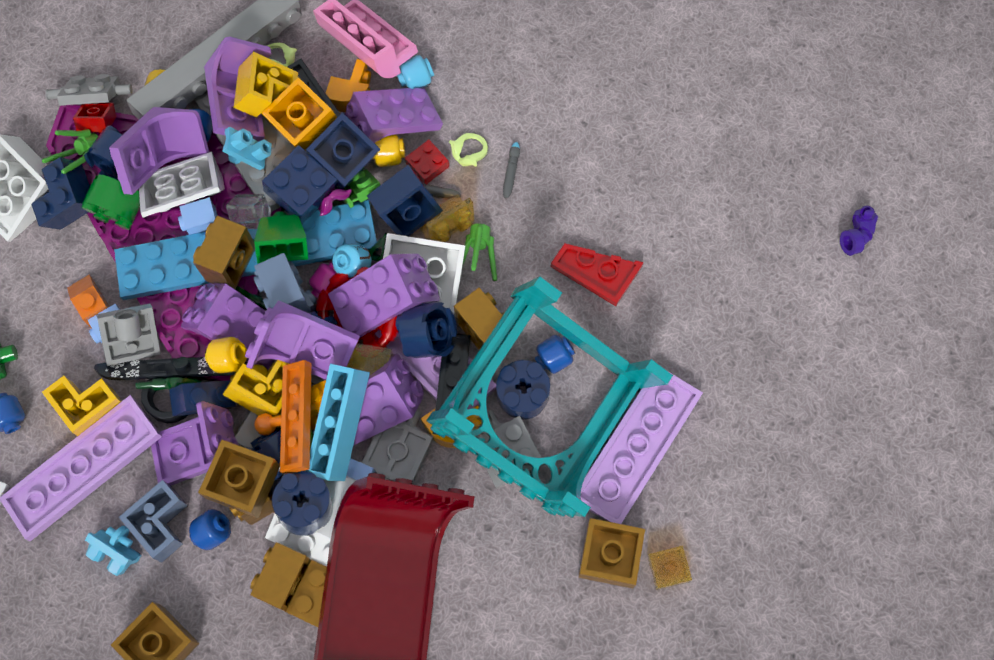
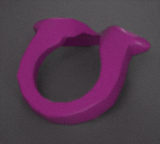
[318,189,352,216]

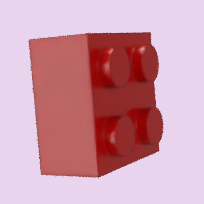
[73,103,117,133]
[405,139,449,185]

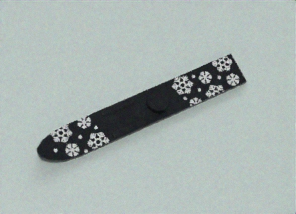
[94,357,249,380]

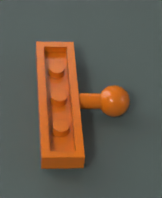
[254,360,312,474]

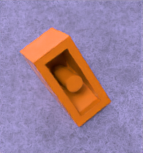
[67,274,110,328]

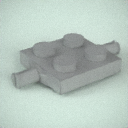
[46,74,133,106]
[362,409,434,484]
[477,410,544,496]

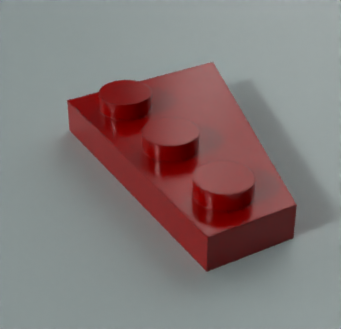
[550,243,644,306]

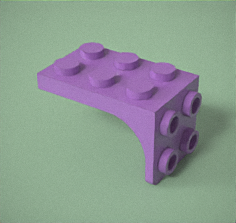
[204,37,272,142]
[345,87,443,143]
[109,107,209,195]
[328,253,440,338]
[181,283,275,370]
[245,300,360,380]
[353,353,424,446]
[151,401,239,485]

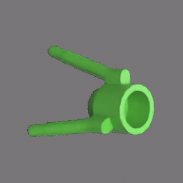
[42,129,98,174]
[462,224,497,281]

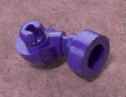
[840,206,878,256]

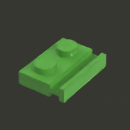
[337,169,381,208]

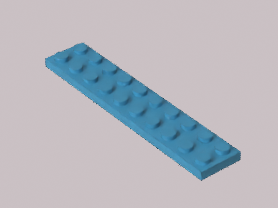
[114,200,378,301]

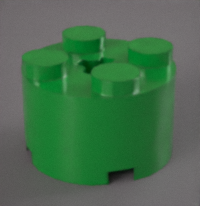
[81,174,140,230]

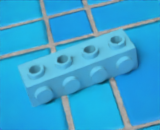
[305,364,370,481]

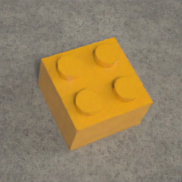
[262,77,337,151]

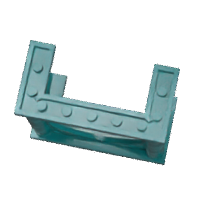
[426,276,673,518]

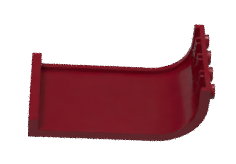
[314,473,475,660]

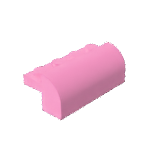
[313,0,418,78]

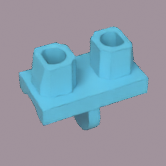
[223,127,272,170]
[85,525,142,576]

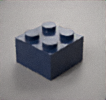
[306,113,380,189]
[262,145,337,224]
[367,165,443,237]

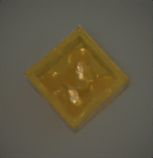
[647,546,692,590]

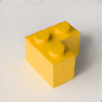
[233,51,298,118]
[223,360,288,417]
[42,376,122,436]

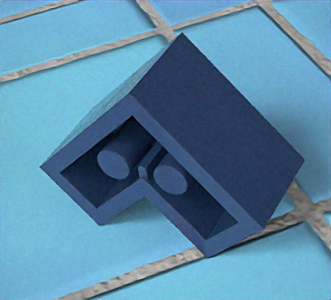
[31,157,90,230]

